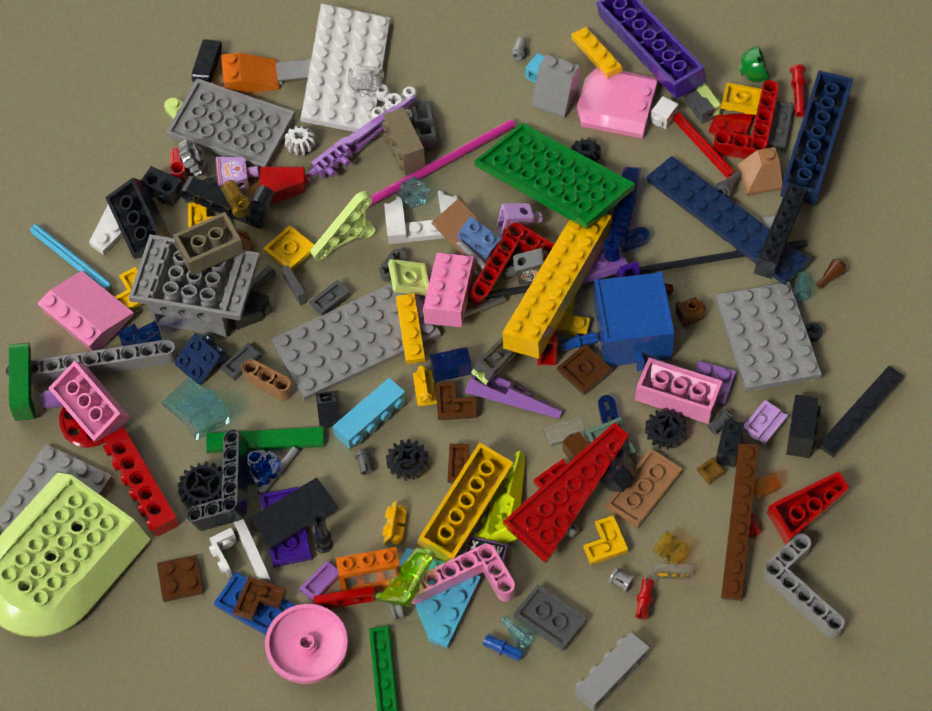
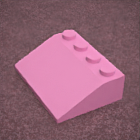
[37,271,134,351]

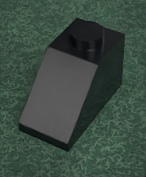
[232,290,271,330]
[316,391,339,428]
[601,449,636,492]

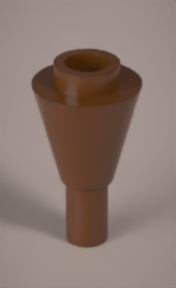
[816,259,846,289]

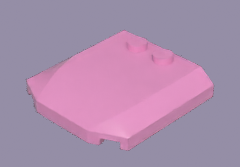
[577,68,659,139]

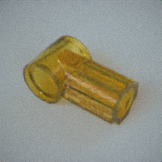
[220,180,250,218]

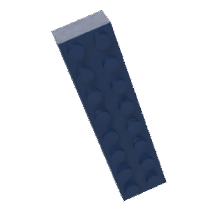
[780,70,854,206]

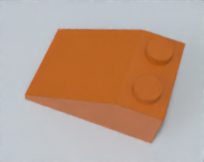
[221,53,279,94]

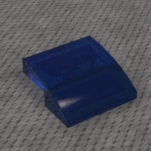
[117,321,162,346]

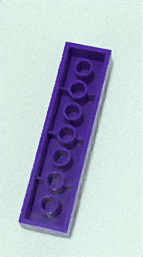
[596,0,707,99]

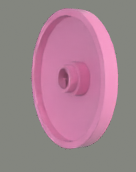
[265,604,348,684]

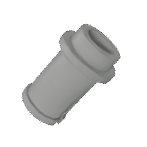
[511,37,527,60]

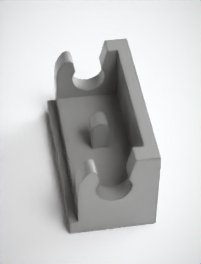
[276,59,311,85]

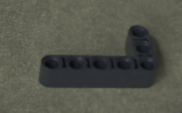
[180,176,274,229]
[186,429,248,531]

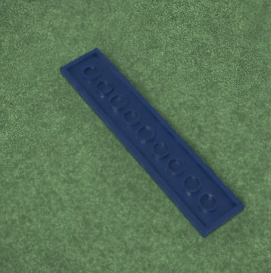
[646,156,810,284]

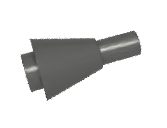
[715,171,742,197]

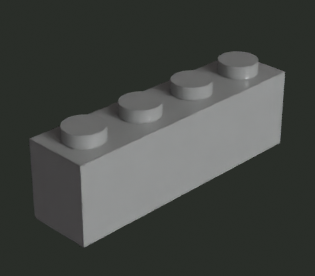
[575,632,650,711]

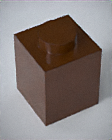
[563,432,589,461]

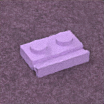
[743,400,788,446]

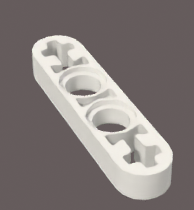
[233,519,271,583]

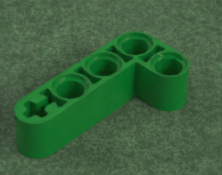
[9,342,35,421]

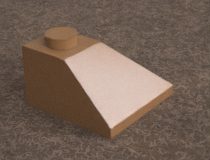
[738,147,782,196]

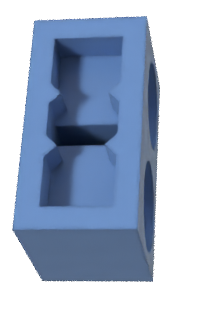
[456,216,501,260]

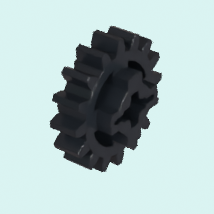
[645,408,688,450]
[386,439,429,481]

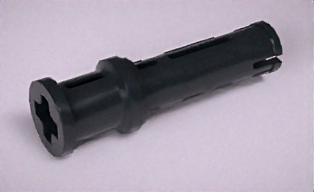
[312,513,333,553]

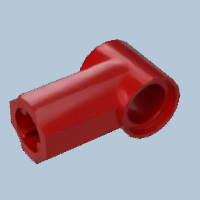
[169,147,188,185]

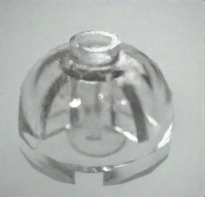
[348,66,384,97]

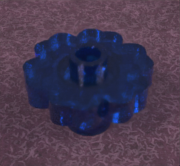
[247,450,281,487]

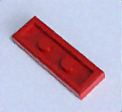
[313,586,376,609]

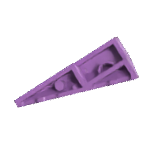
[464,374,563,419]

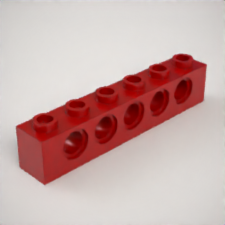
[102,427,179,537]

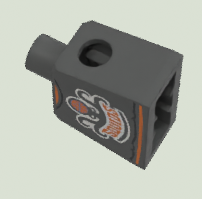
[504,248,545,285]

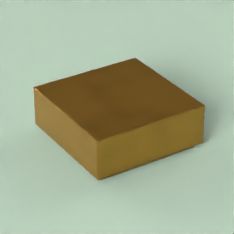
[697,457,725,485]

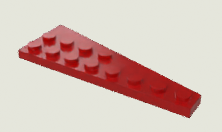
[503,422,629,563]

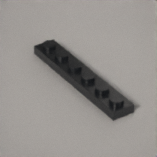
[818,366,904,458]

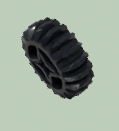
[177,461,222,509]

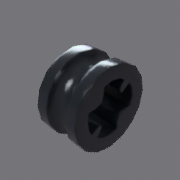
[805,323,822,342]

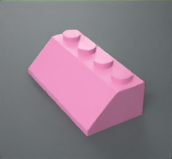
[635,358,723,424]
[48,361,131,442]

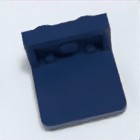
[175,333,231,385]

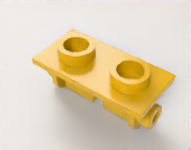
[413,366,437,407]
[382,501,407,544]

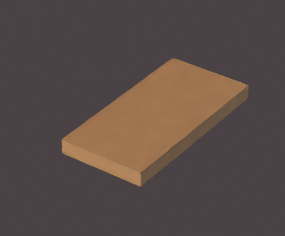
[431,199,509,273]
[605,448,683,529]

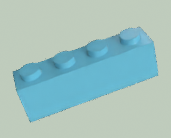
[333,378,406,449]

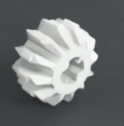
[285,125,315,156]

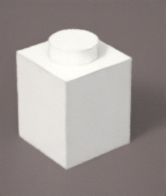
[651,96,678,129]

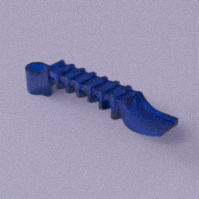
[603,166,641,262]

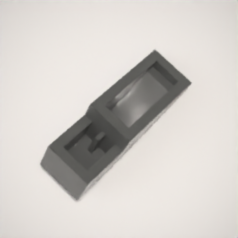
[411,100,437,149]

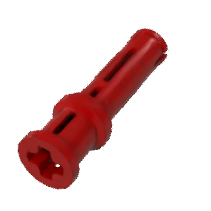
[790,64,807,117]

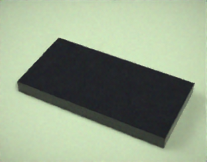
[250,477,339,550]

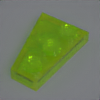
[375,548,435,606]

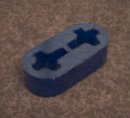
[616,227,650,252]
[598,395,619,424]

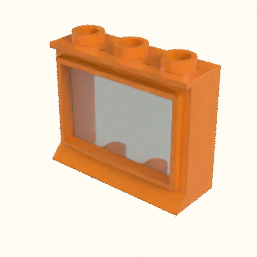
[336,547,403,593]

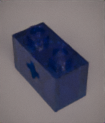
[430,347,472,382]

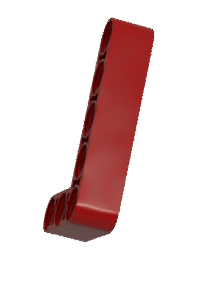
[713,80,779,159]
[469,222,554,304]

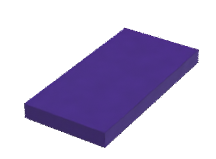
[259,487,313,568]

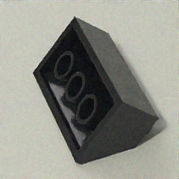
[105,177,171,259]

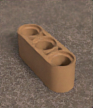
[242,359,292,400]

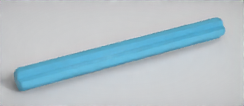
[30,224,112,291]

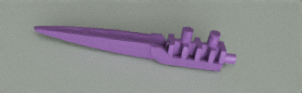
[307,96,416,179]

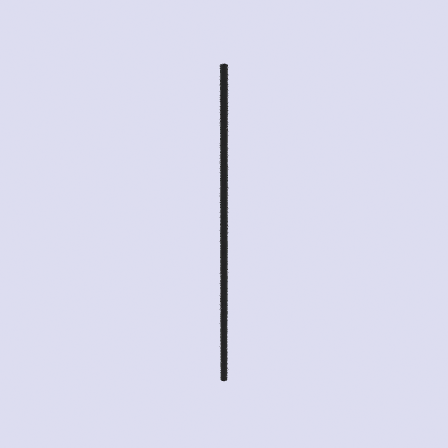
[468,239,807,302]

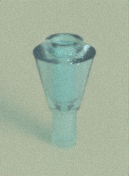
[500,616,533,648]

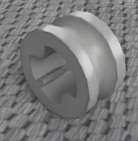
[389,600,404,620]

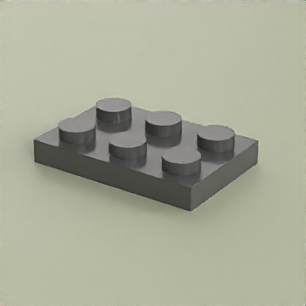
[513,584,587,651]

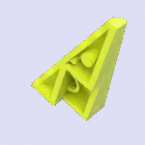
[474,450,526,544]

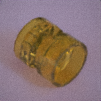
[653,531,691,568]

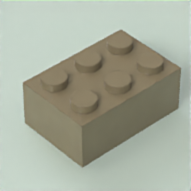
[382,107,425,176]
[173,212,243,275]

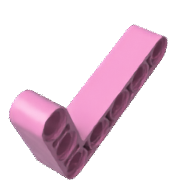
[405,544,515,604]

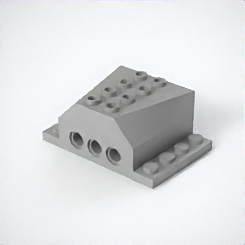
[129,234,260,337]

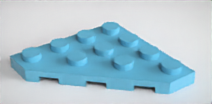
[399,547,481,649]

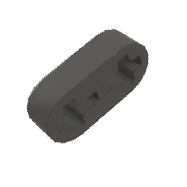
[379,249,406,282]

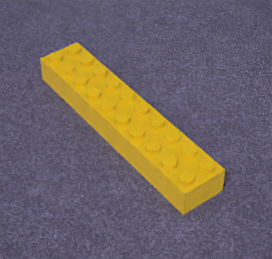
[502,214,612,359]

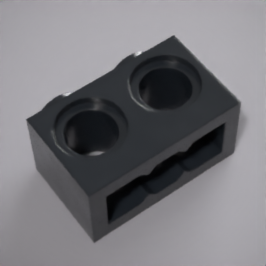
[141,166,183,206]
[716,419,744,468]

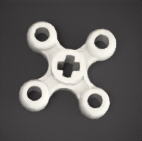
[371,84,417,123]

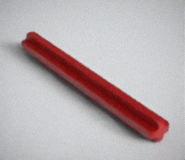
[673,112,734,178]

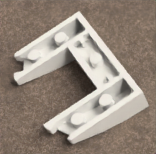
[384,191,457,244]

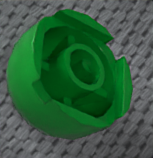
[738,46,770,83]

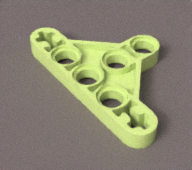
[310,191,376,261]

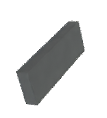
[767,101,794,151]

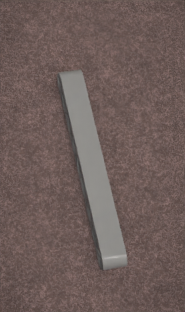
[5,340,177,385]

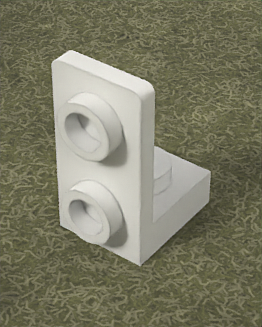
[209,528,237,578]

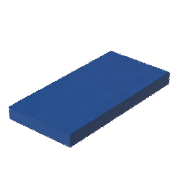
[213,572,296,635]

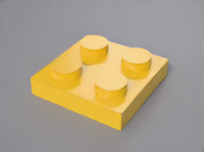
[721,82,762,115]
[263,225,314,271]

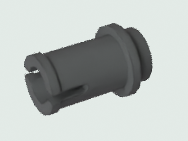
[707,410,733,434]
[355,449,373,475]

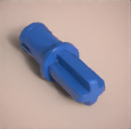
[560,332,599,352]
[483,633,524,661]

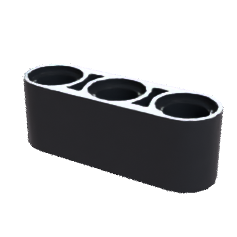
[191,39,222,83]

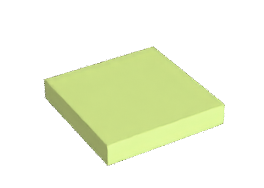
[388,259,429,296]

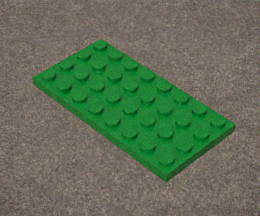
[474,122,635,229]

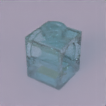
[398,176,430,209]

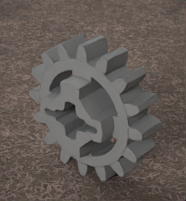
[178,138,208,177]

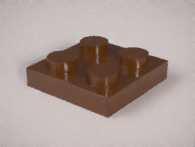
[557,344,612,395]
[157,555,203,602]

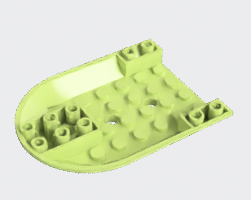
[0,473,151,637]

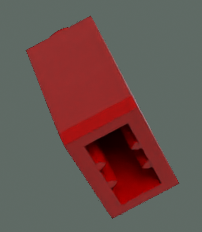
[259,167,309,204]

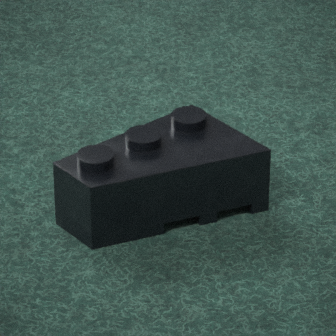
[786,394,821,458]

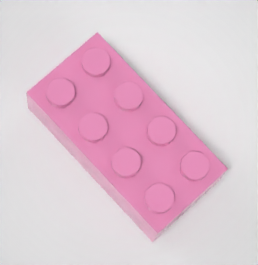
[423,253,475,327]

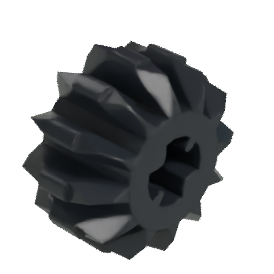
[571,137,601,163]

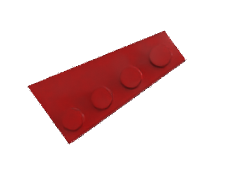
[766,471,849,545]

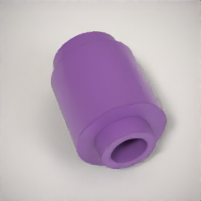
[39,390,63,409]

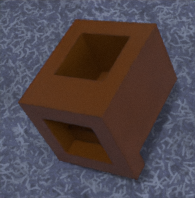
[675,297,706,327]

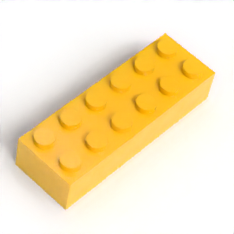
[416,442,514,563]

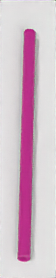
[368,119,516,208]

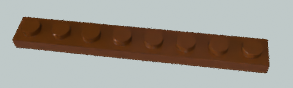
[721,443,759,601]

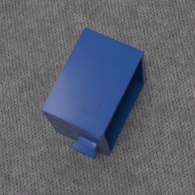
[593,271,674,371]

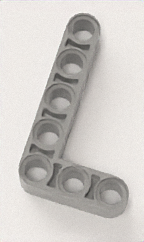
[764,534,845,639]

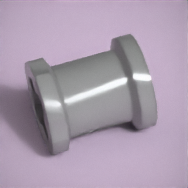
[608,567,635,593]

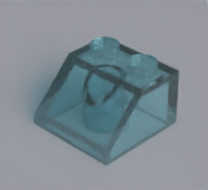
[176,389,231,440]

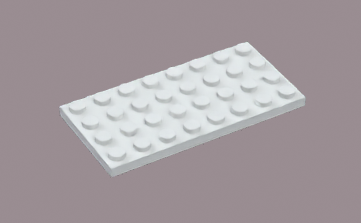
[300,4,390,132]

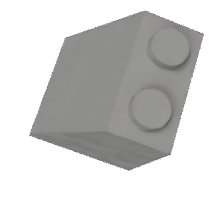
[532,54,579,118]

